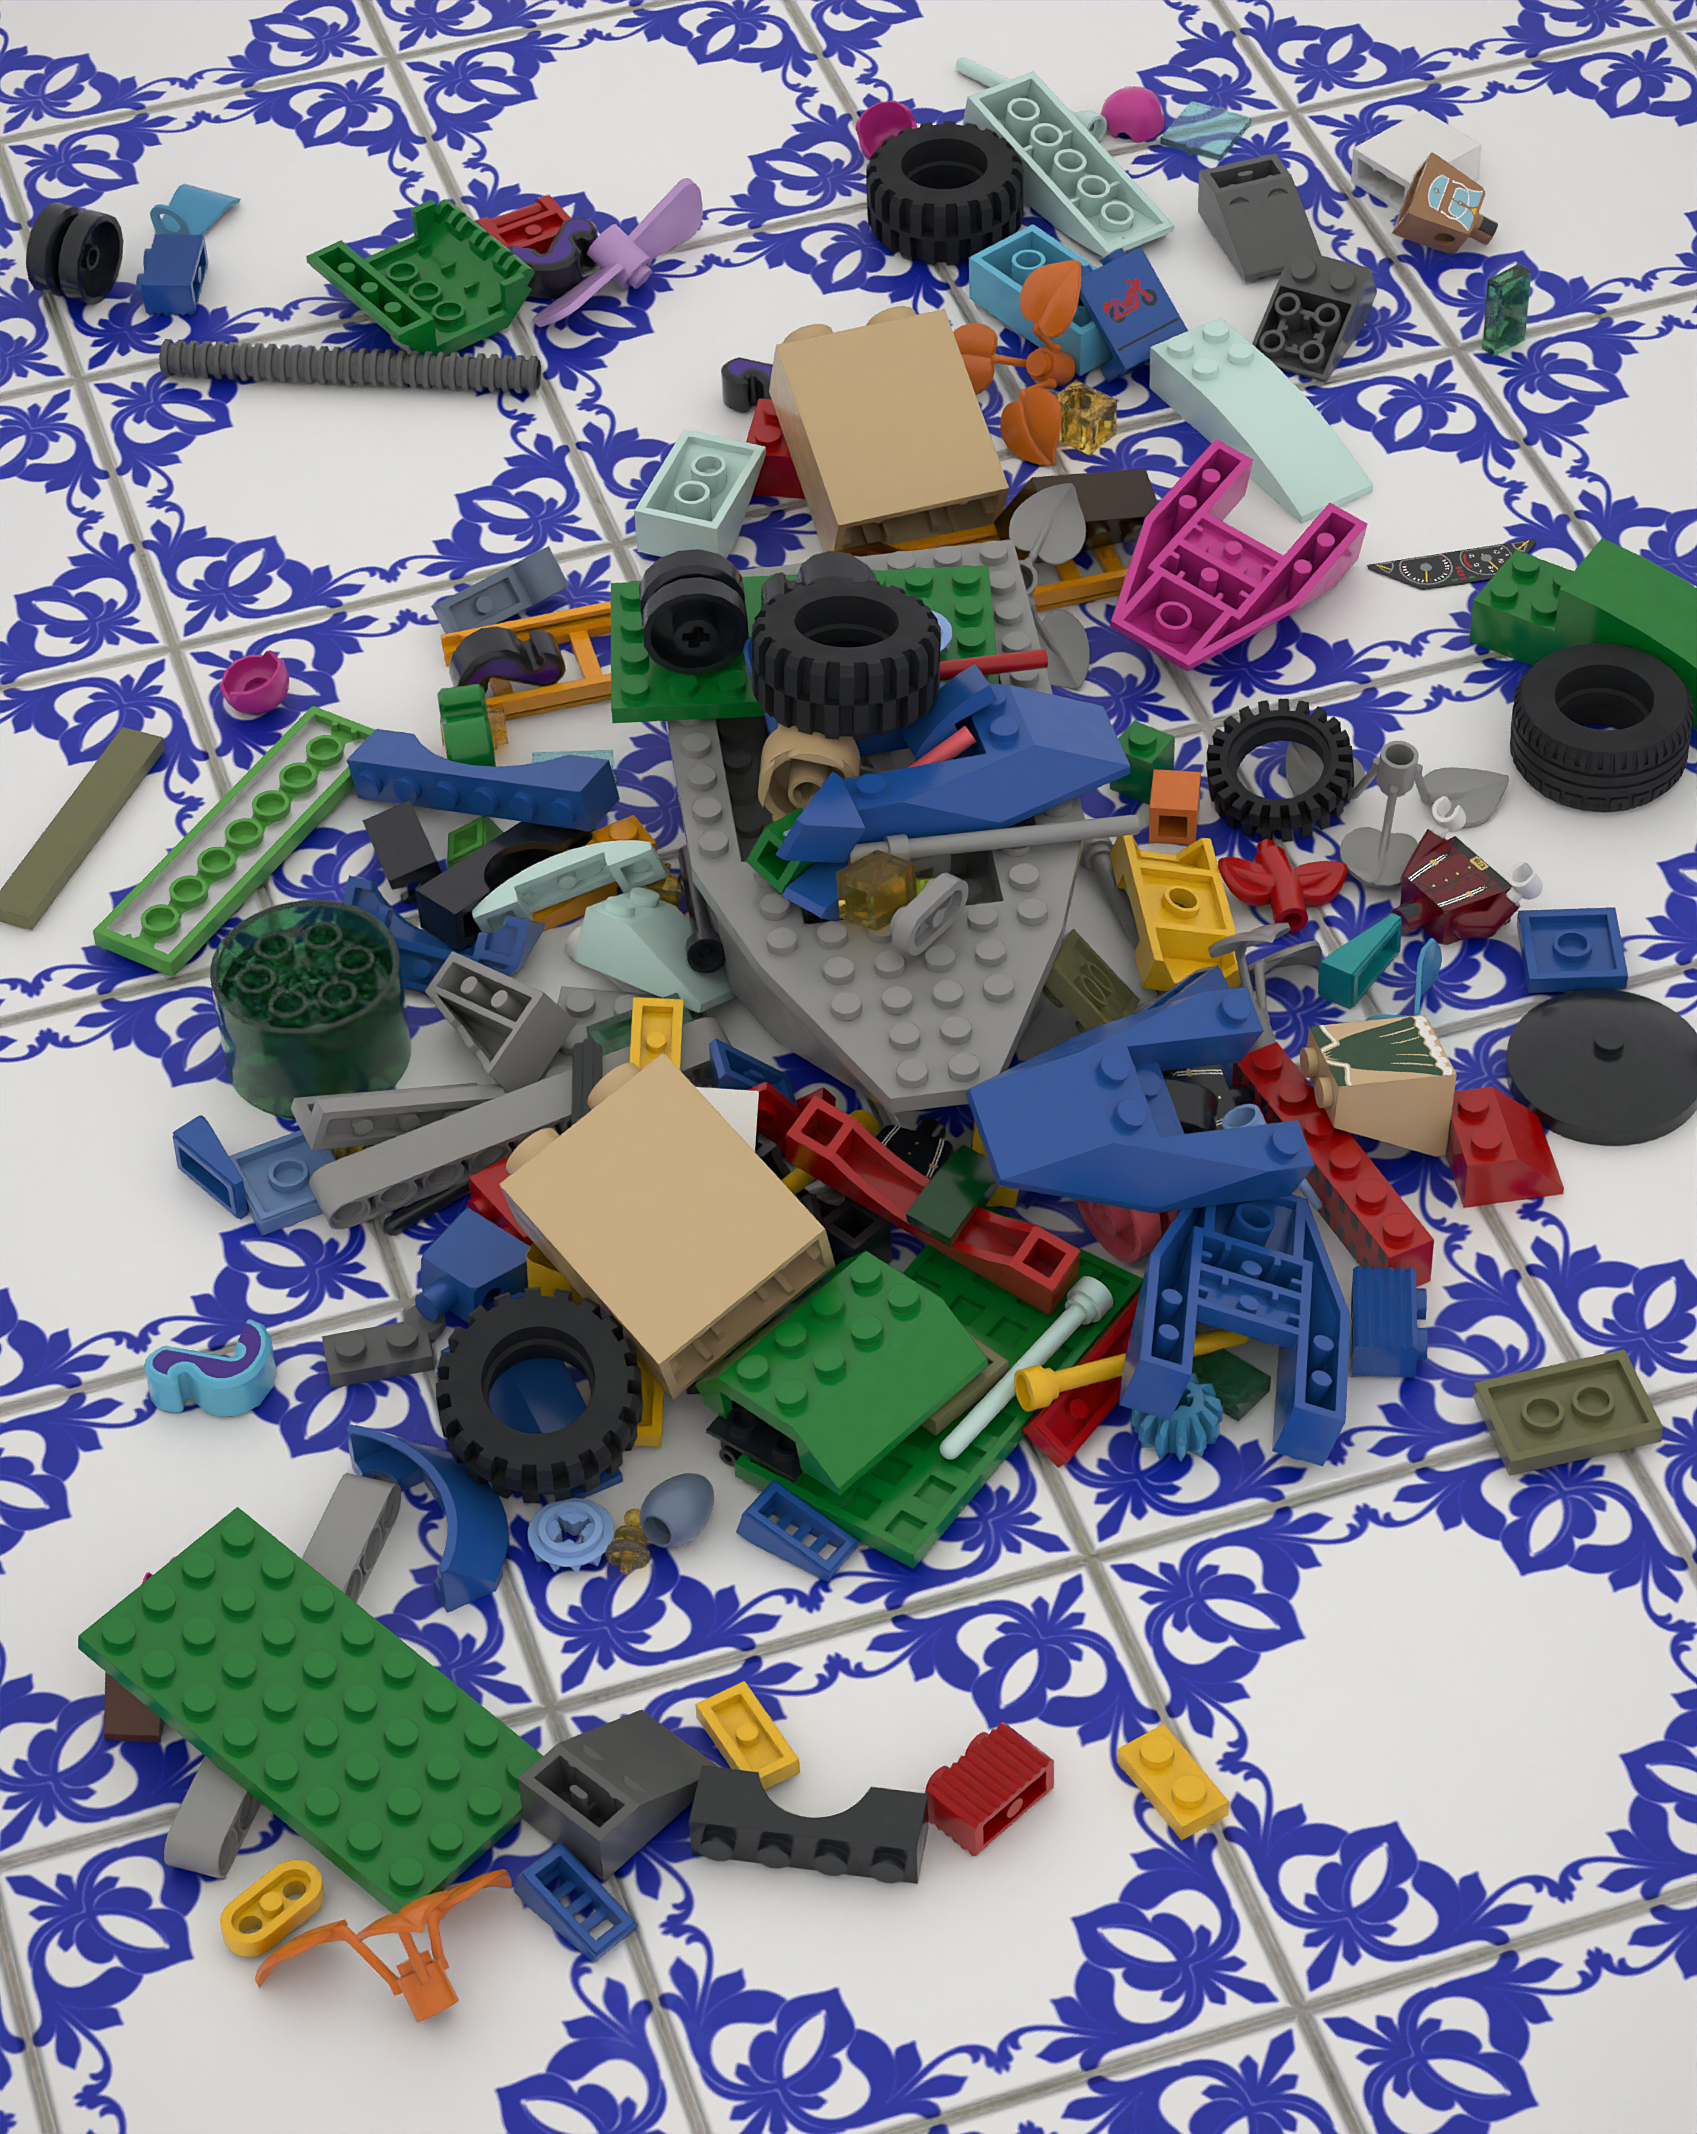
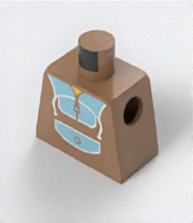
[1392,152,1498,254]

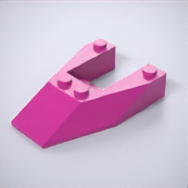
[1110,439,1368,671]

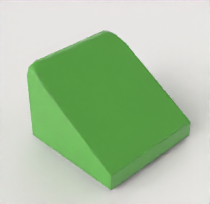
[447,816,504,868]

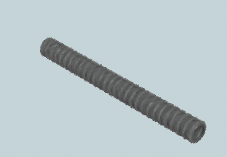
[159,339,541,394]

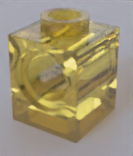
[1055,380,1117,455]

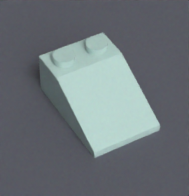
[634,429,766,559]
[574,887,736,1013]

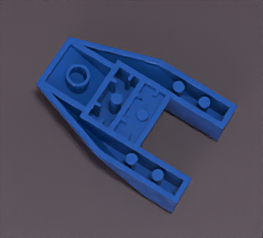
[842,682,1130,844]
[966,987,1315,1213]
[1119,1194,1350,1466]

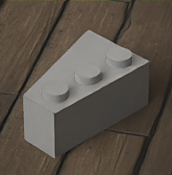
[425,951,577,1093]

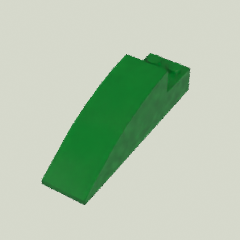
[1470,538,1697,729]

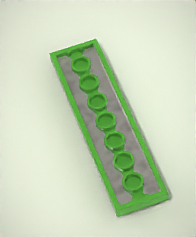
[93,706,375,977]

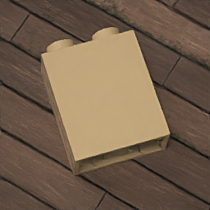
[769,306,1009,552]
[499,1052,836,1400]

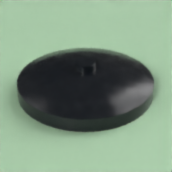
[1505,989,1697,1146]

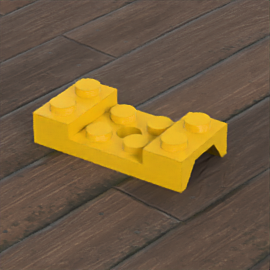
[1109,835,1241,991]

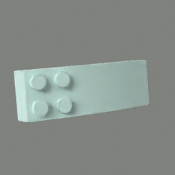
[963,71,1175,257]
[1150,317,1373,523]

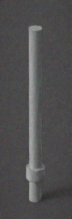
[846,814,1140,866]

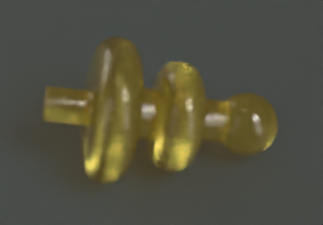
[605,1508,651,1575]

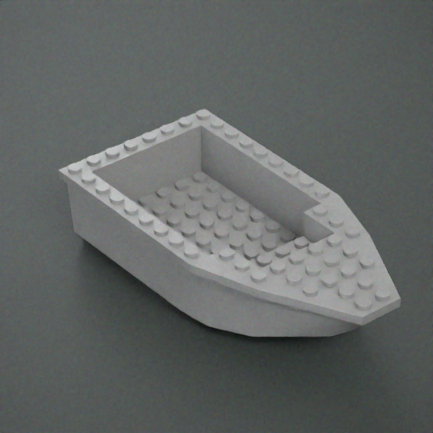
[666,539,1085,1113]

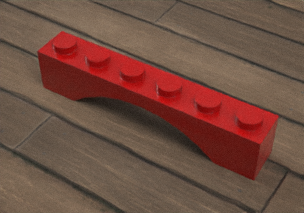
[786,1095,1081,1316]

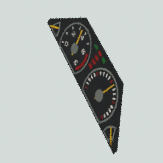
[1367,539,1536,590]

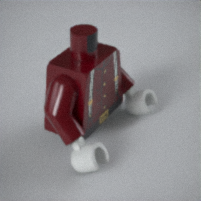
[1391,796,1543,945]

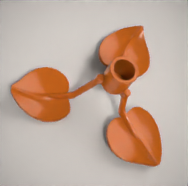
[953,260,1081,466]
[255,1869,512,2022]

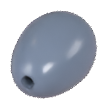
[639,1473,715,1549]

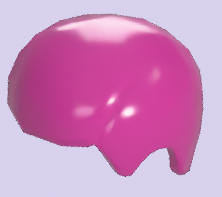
[1100,86,1165,143]
[855,100,918,161]
[219,650,289,716]

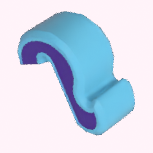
[144,1319,276,1417]

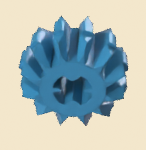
[1132,1373,1223,1462]

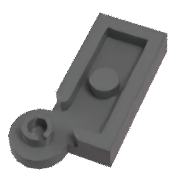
[322,1305,446,1388]

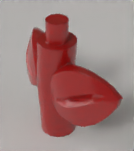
[1218,839,1348,934]

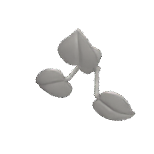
[1009,483,1090,690]
[1285,741,1509,889]
[1132,923,1322,1053]

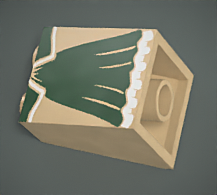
[1300,1015,1457,1157]

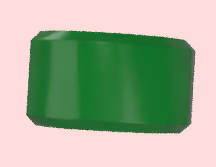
[437,684,496,767]

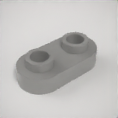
[890,873,969,956]

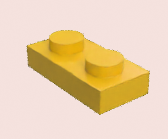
[695,1681,800,1790]
[1117,1724,1229,1841]

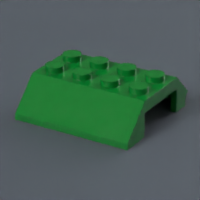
[306,199,535,356]
[695,1251,989,1495]

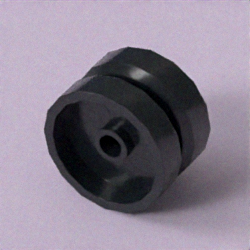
[26,202,123,305]
[639,549,749,675]

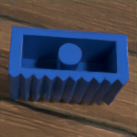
[136,234,209,316]
[1351,1265,1428,1377]

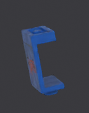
[1079,246,1188,383]

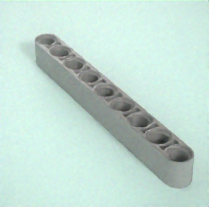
[309,1017,732,1229]
[164,1473,401,1879]

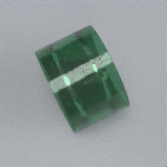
[210,900,411,1120]

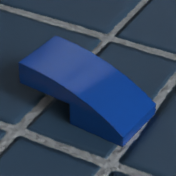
[901,664,998,760]

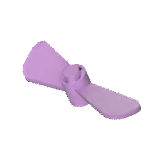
[532,178,703,327]

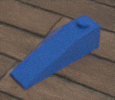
[436,1358,623,1499]

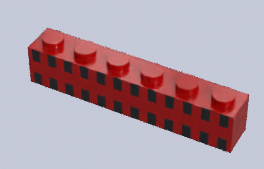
[1232,1042,1434,1287]

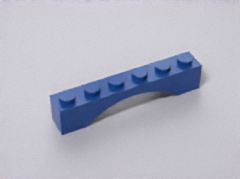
[346,729,620,831]

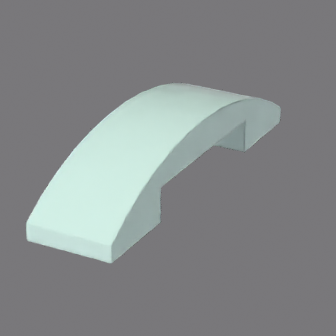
[472,840,669,933]

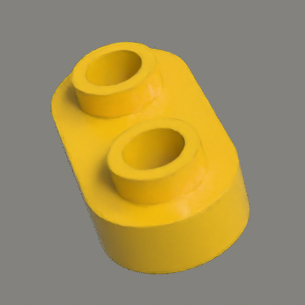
[220,1860,325,1957]

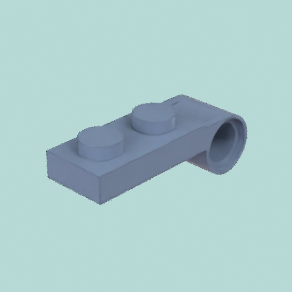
[431,546,569,634]

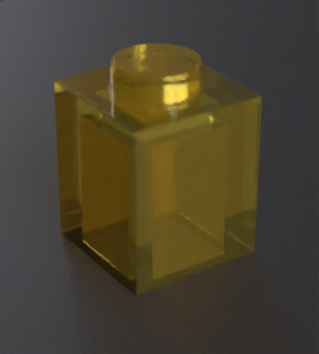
[836,850,917,931]

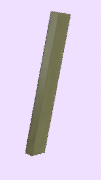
[0,727,165,930]

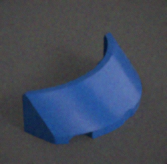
[337,875,545,994]
[346,1425,510,1613]

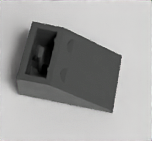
[1198,153,1321,281]
[1252,248,1377,382]
[518,1709,718,1881]

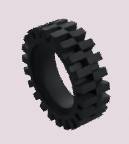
[1206,699,1355,842]

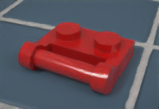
[474,194,572,254]

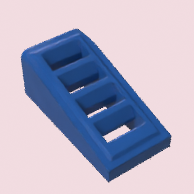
[172,1115,248,1219]
[736,1480,860,1582]
[513,1842,638,1963]

